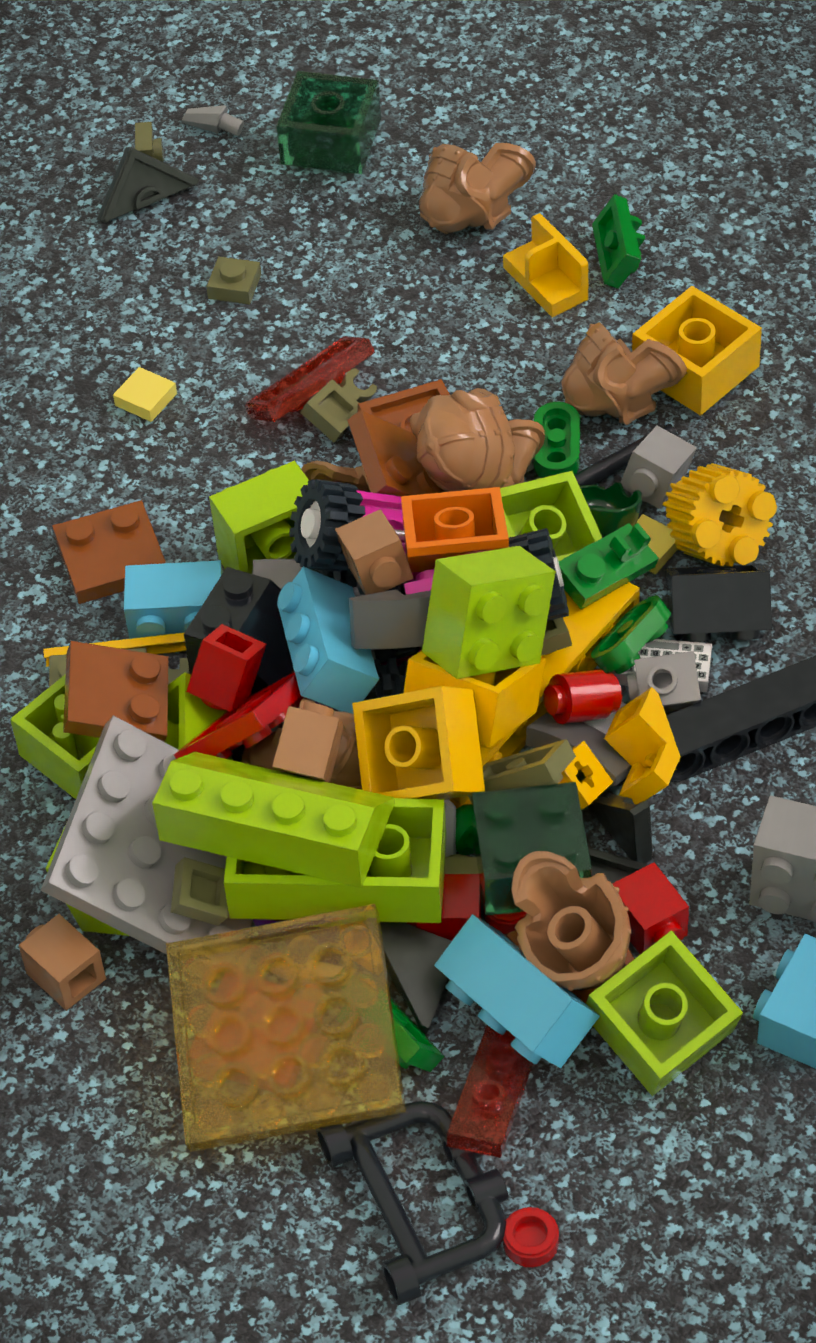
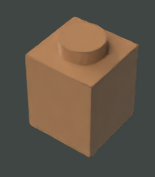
[335,509,413,595]
[272,702,344,783]
[19,914,106,1011]

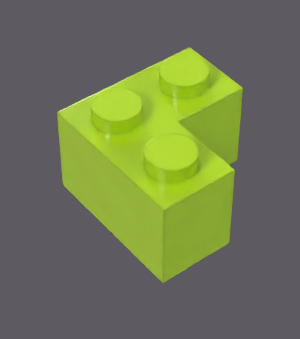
[10,674,100,799]

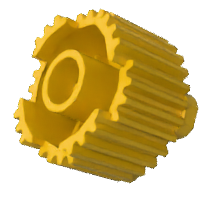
[662,463,777,566]

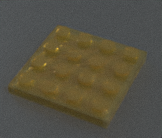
[166,904,406,1152]

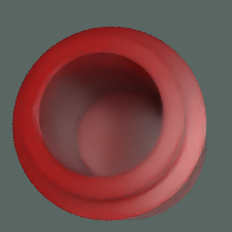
[543,669,622,724]

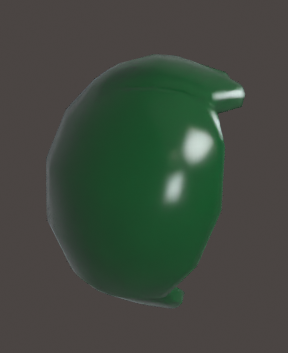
[579,482,642,538]

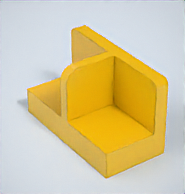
[503,213,588,318]

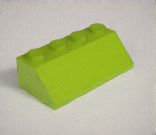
[152,752,395,888]

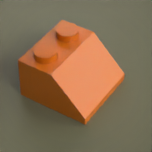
[401,487,509,573]

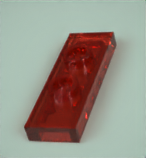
[244,336,375,422]
[447,1025,533,1158]

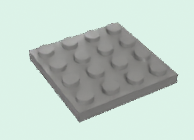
[40,715,253,982]

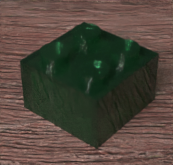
[276,71,381,174]
[471,782,592,916]

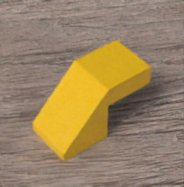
[604,687,681,805]

